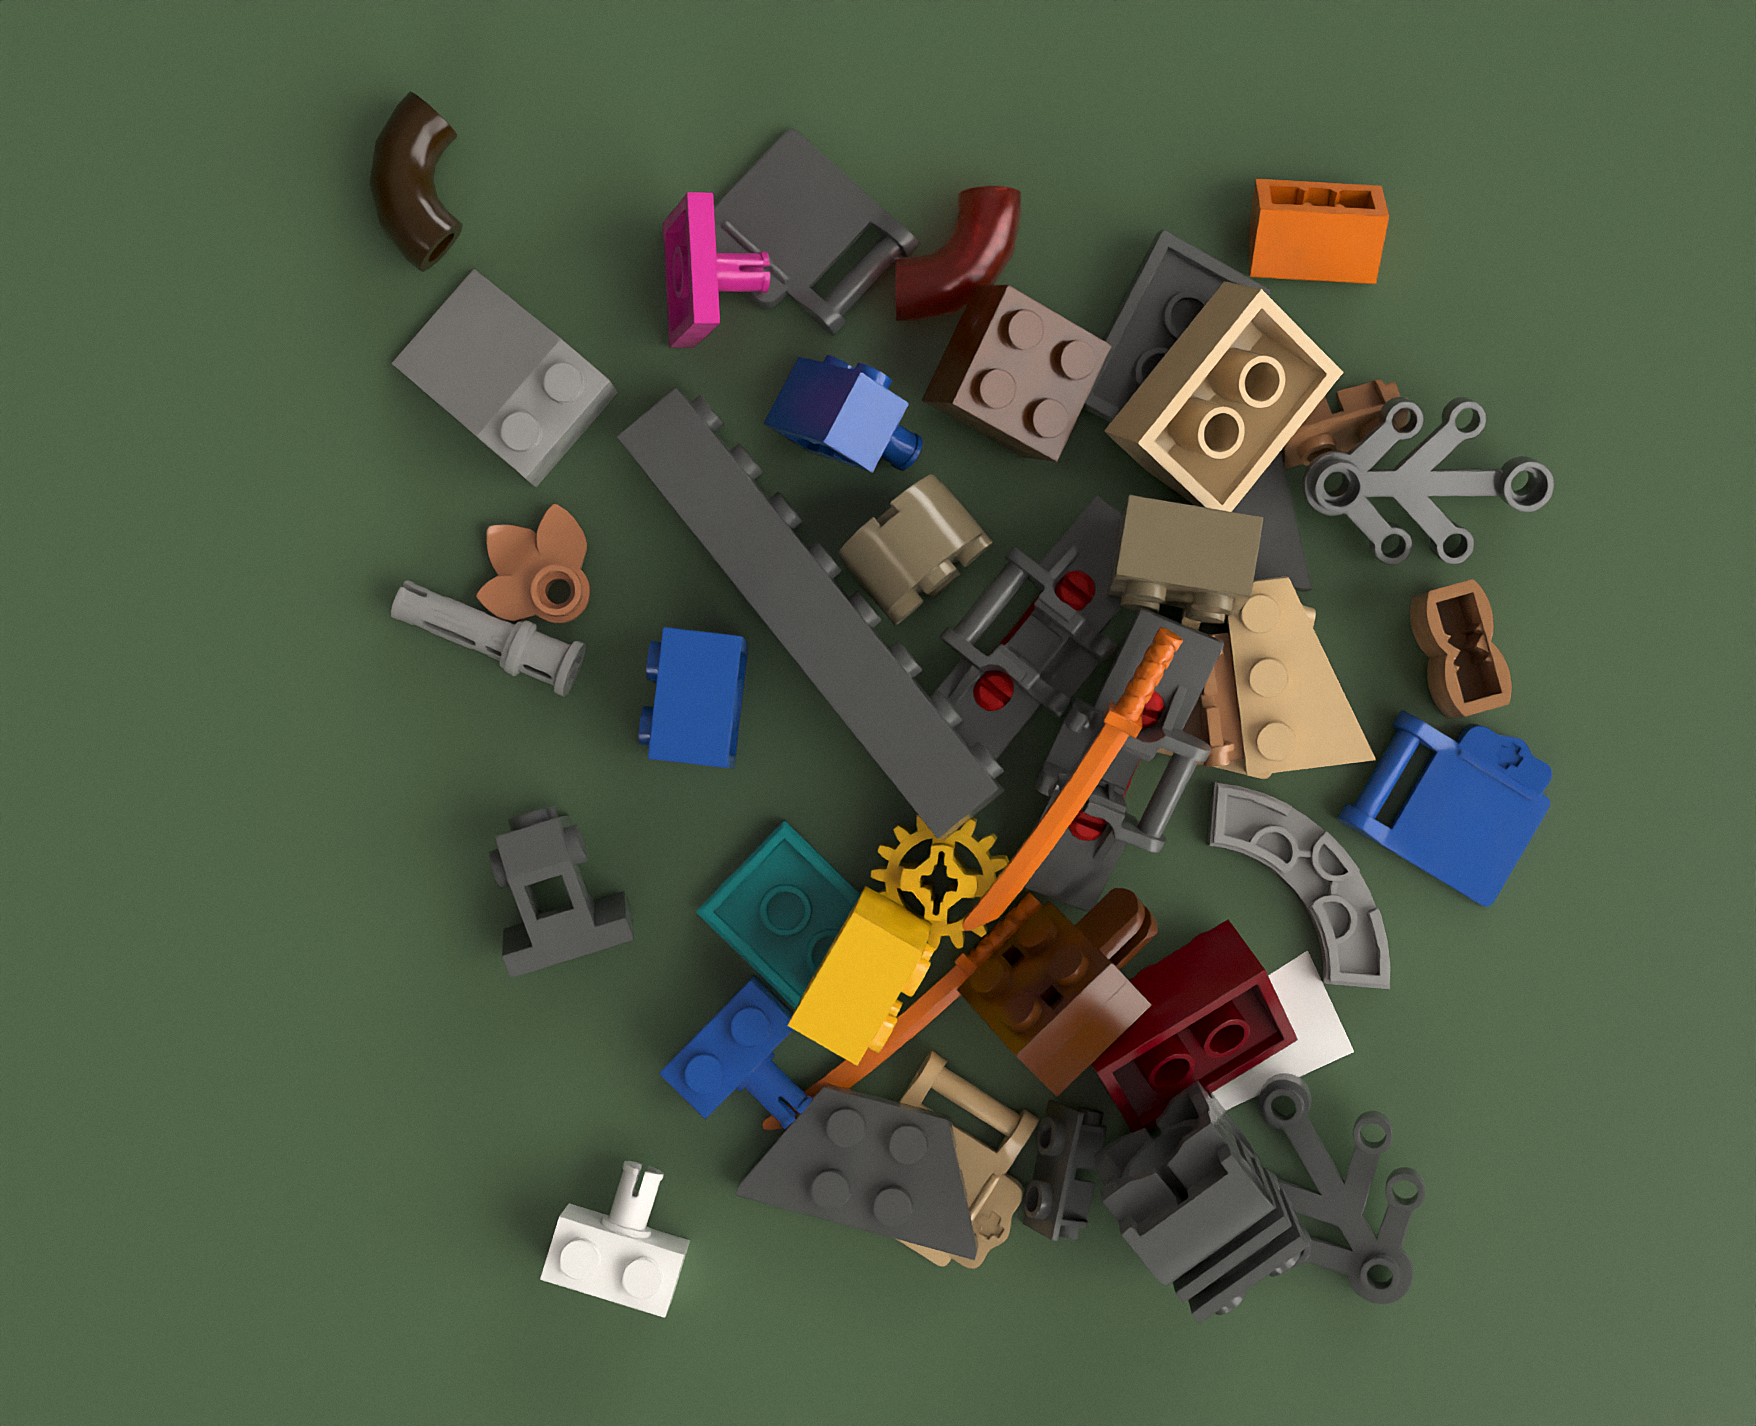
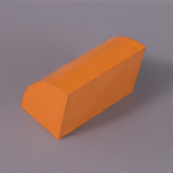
[1249,179,1389,284]

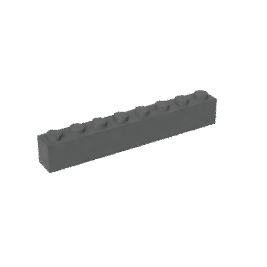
[617,388,1005,839]

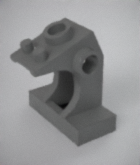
[489,806,634,978]

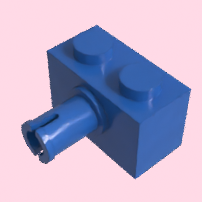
[763,355,923,473]
[659,974,813,1129]

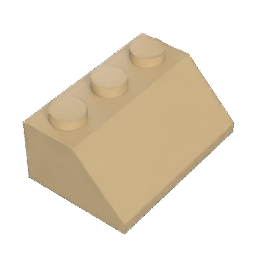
[1104,281,1343,512]

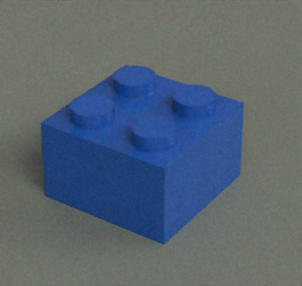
[638,627,749,769]

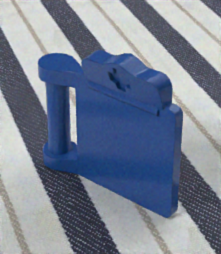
[1337,710,1552,907]

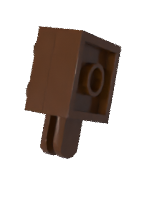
[957,888,1158,1097]

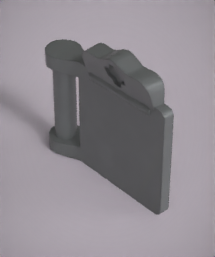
[714,129,920,336]

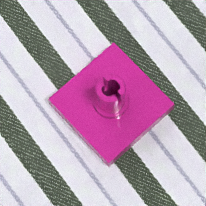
[662,192,770,348]

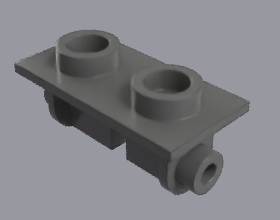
[1023,1100,1107,1241]

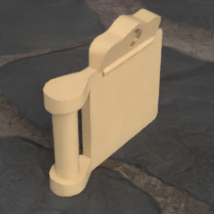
[897,1051,1040,1269]

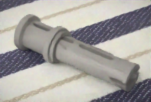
[391,580,586,697]

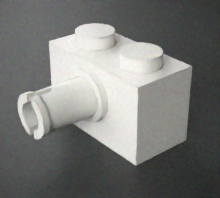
[540,1161,690,1318]

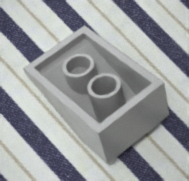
[391,269,618,487]

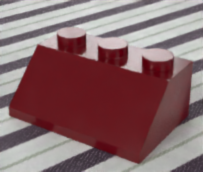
[1091,919,1298,1133]

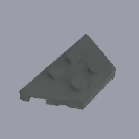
[736,1083,978,1260]

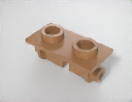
[1282,379,1409,469]
[1182,632,1244,767]

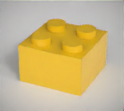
[787,885,935,1066]

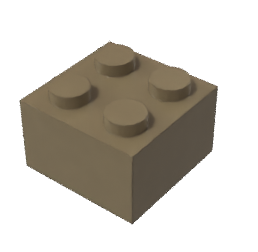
[1107,495,1264,624]

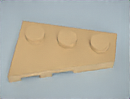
[1226,576,1376,776]

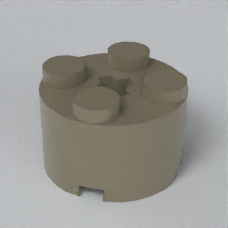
[838,474,994,625]

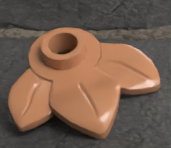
[476,504,591,624]

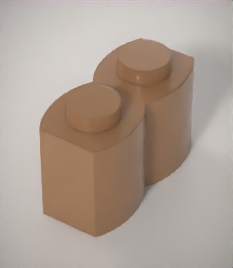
[1410,579,1512,719]

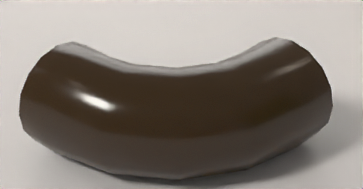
[369,91,463,272]

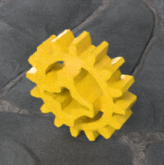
[871,815,1009,951]

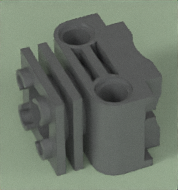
[1094,1080,1308,1324]

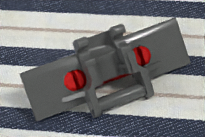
[933,495,1122,760]
[1024,607,1225,912]

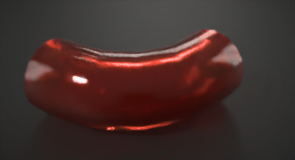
[895,186,1022,321]

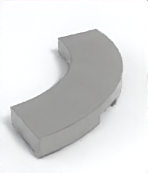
[1207,782,1390,989]

